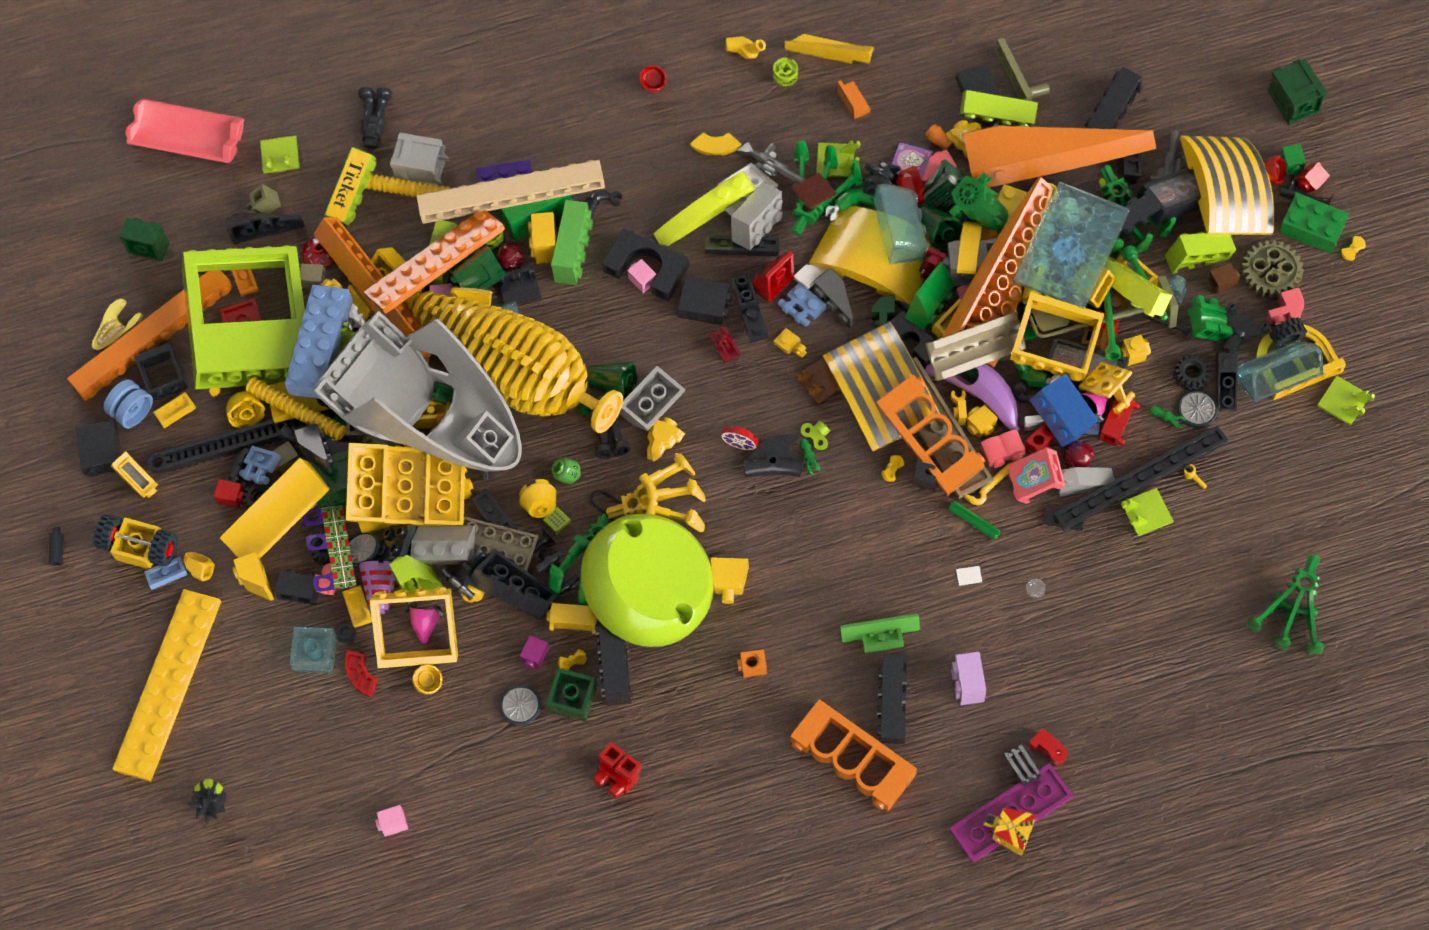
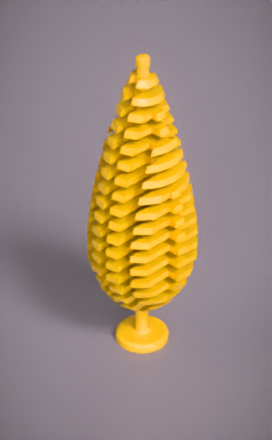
[405,291,623,433]

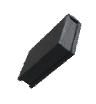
[955,64,1001,120]

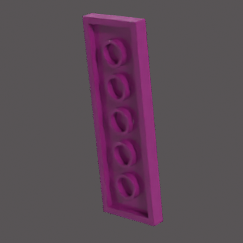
[949,763,1073,863]

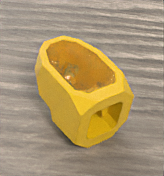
[183,552,215,581]

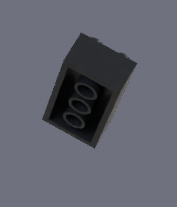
[595,620,632,706]

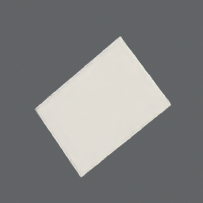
[956,566,982,586]

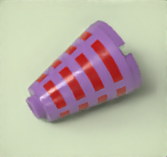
[359,561,396,615]

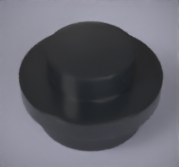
[336,623,356,643]

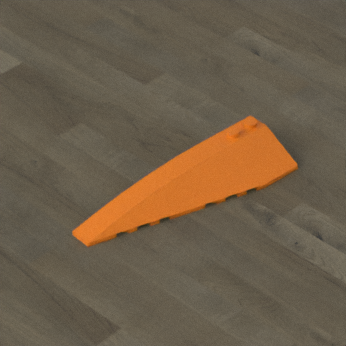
[963,126,1156,188]
[943,177,1053,367]

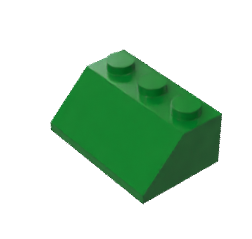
[905,261,955,329]

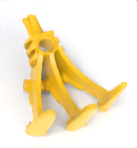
[606,453,706,532]

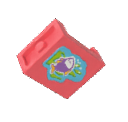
[1008,447,1066,504]

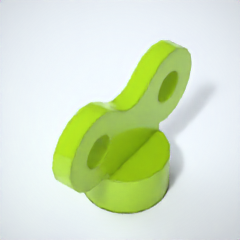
[801,420,831,450]

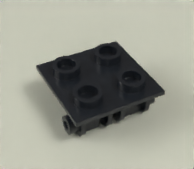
[499,265,541,307]

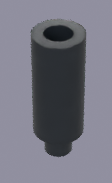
[48,527,64,566]

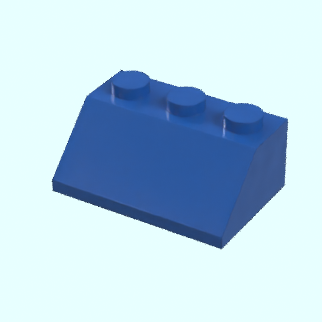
[1030,374,1099,447]

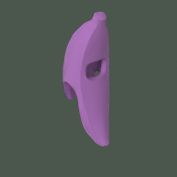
[925,364,1020,431]

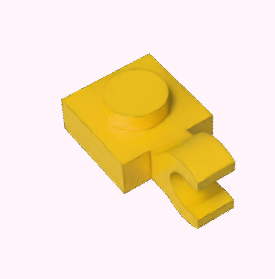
[774,328,807,358]
[951,390,967,426]

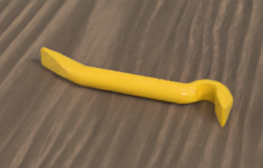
[964,460,1018,505]

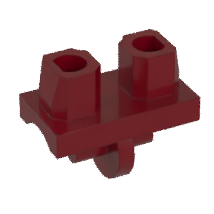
[919,246,946,280]
[708,326,741,363]

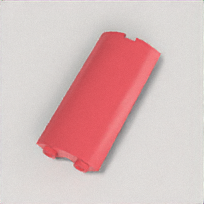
[125,99,244,163]

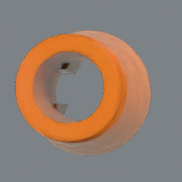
[925,124,952,150]

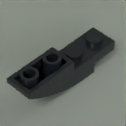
[731,274,769,343]

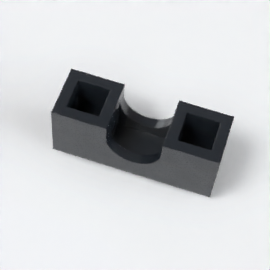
[890,311,937,369]

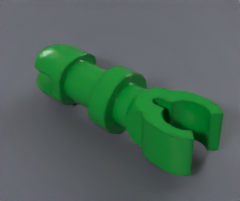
[1150,405,1187,428]
[800,439,820,474]

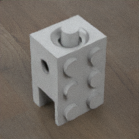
[943,238,997,286]

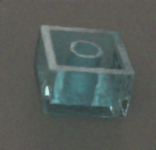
[289,627,337,673]

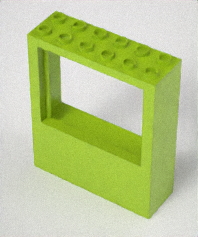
[182,245,305,389]

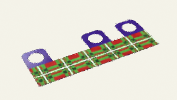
[303,505,356,592]

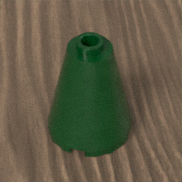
[916,206,963,251]
[585,362,637,399]

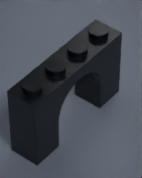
[602,228,689,302]

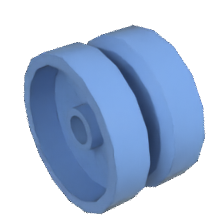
[104,380,153,429]

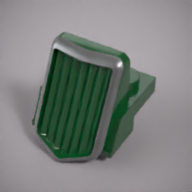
[923,159,970,213]

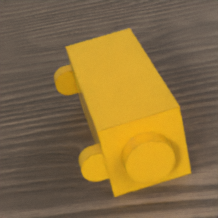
[547,603,598,634]

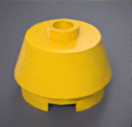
[519,479,556,518]

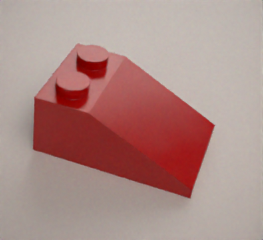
[752,251,794,303]

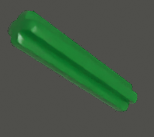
[949,501,1000,540]

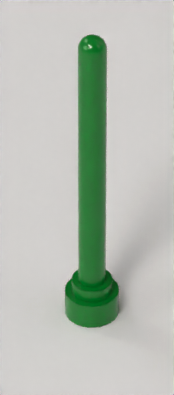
[1121,245,1168,321]
[1104,289,1121,361]

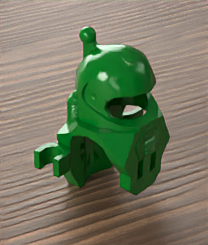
[949,172,1009,230]

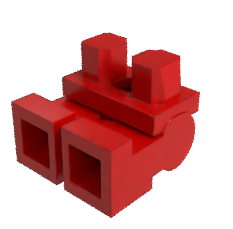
[593,742,642,799]

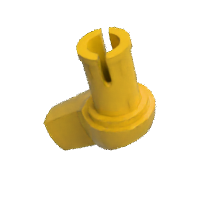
[725,37,766,59]

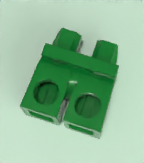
[1188,295,1233,342]

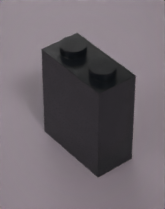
[678,277,733,325]
[76,420,123,476]

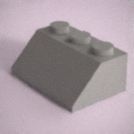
[619,366,685,431]
[411,525,475,565]

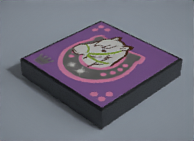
[891,142,934,181]

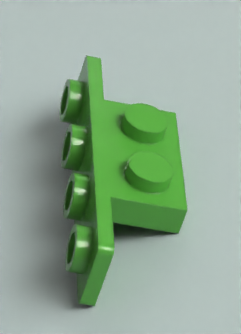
[840,613,920,653]

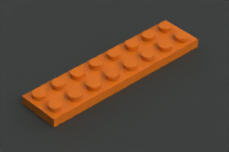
[364,210,505,314]

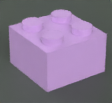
[951,652,986,705]

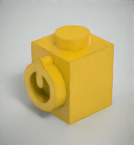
[1120,335,1151,366]
[966,404,998,439]

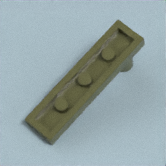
[994,38,1050,101]

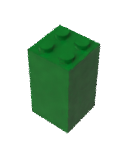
[497,166,573,241]

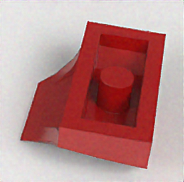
[897,166,925,207]

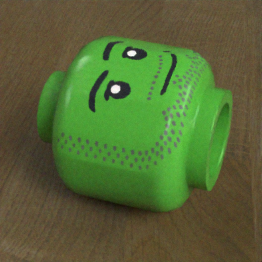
[552,457,581,485]

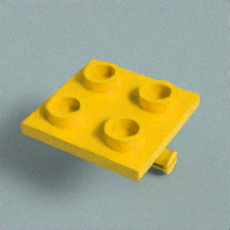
[1078,362,1135,415]

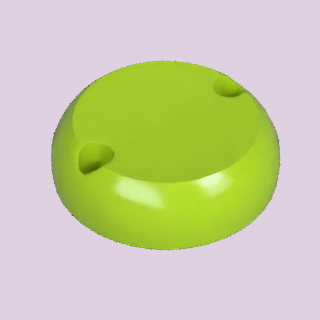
[581,514,714,647]

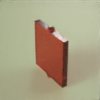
[793,173,837,210]

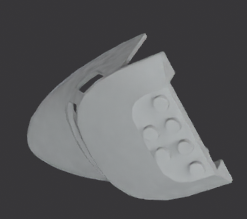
[313,311,522,471]

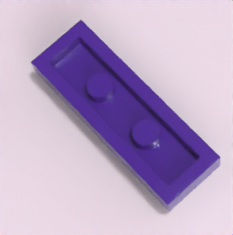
[476,159,532,182]

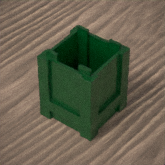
[1268,58,1327,125]
[447,244,506,290]
[311,450,348,508]

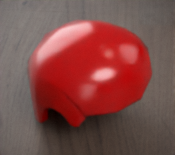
[639,65,667,93]
[1264,155,1286,184]

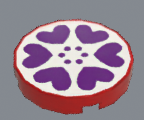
[721,426,759,451]

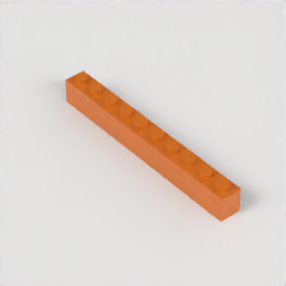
[314,217,432,362]
[67,271,233,401]

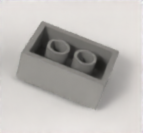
[731,182,783,250]

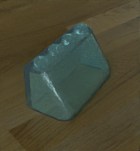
[873,184,930,264]
[1237,341,1324,402]

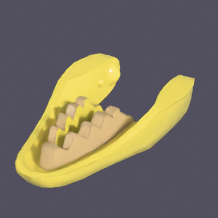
[92,299,143,350]

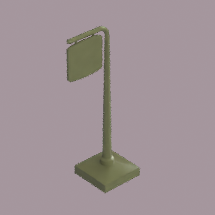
[1024,275,1179,338]

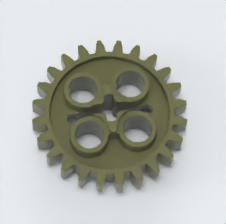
[1241,240,1304,298]

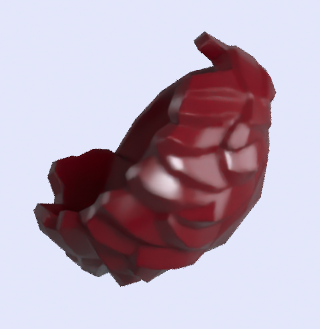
[496,242,524,270]
[1064,441,1094,468]

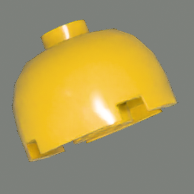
[226,391,265,429]

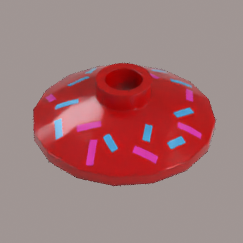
[302,237,335,268]

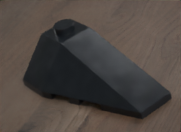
[225,213,305,245]

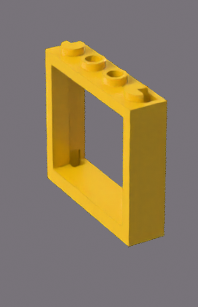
[1010,292,1104,381]
[370,587,458,668]

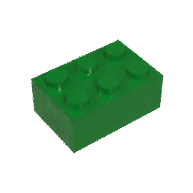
[1279,192,1349,254]

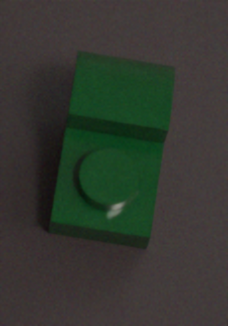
[872,295,895,329]

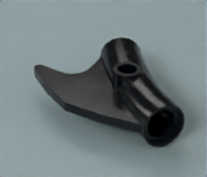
[743,434,803,478]

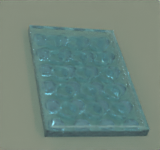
[1014,181,1130,309]

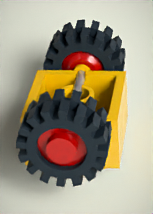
[93,514,178,569]

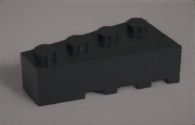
[468,549,558,619]
[877,654,907,744]

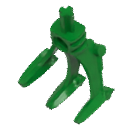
[791,140,863,236]
[1100,165,1176,257]
[549,514,609,606]
[1246,554,1324,654]

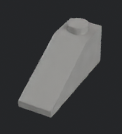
[1057,467,1115,497]

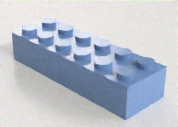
[285,285,353,399]

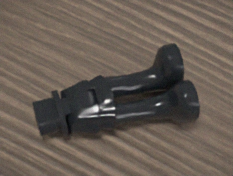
[358,87,392,149]
[595,394,631,459]

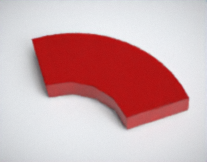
[345,649,378,698]

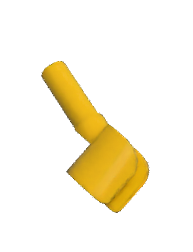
[1184,464,1207,489]

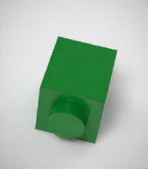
[1280,144,1306,175]

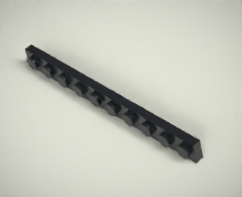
[1053,425,1228,531]

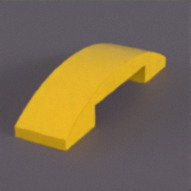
[957,221,983,274]

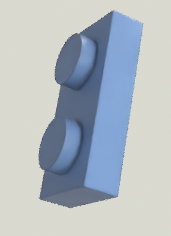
[144,556,188,590]

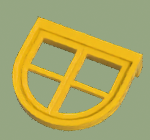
[1256,325,1346,400]

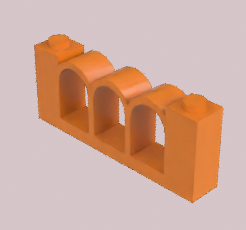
[876,374,985,496]
[790,699,917,812]

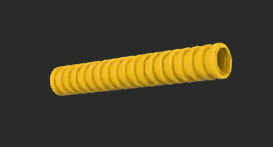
[364,173,454,197]
[246,377,346,441]

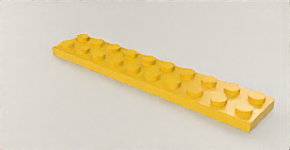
[112,589,221,782]

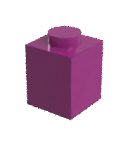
[520,635,549,669]

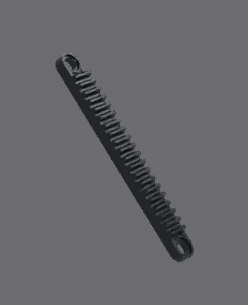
[148,409,334,474]

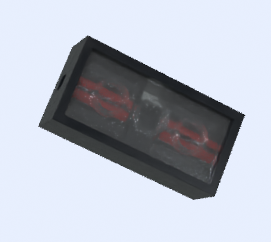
[1136,167,1201,226]
[1043,337,1129,401]

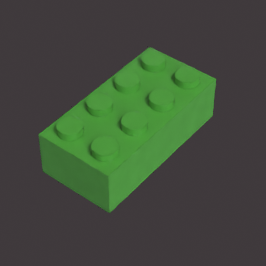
[551,200,593,285]

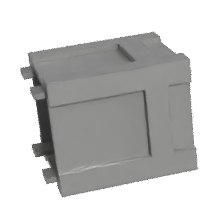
[390,133,449,186]

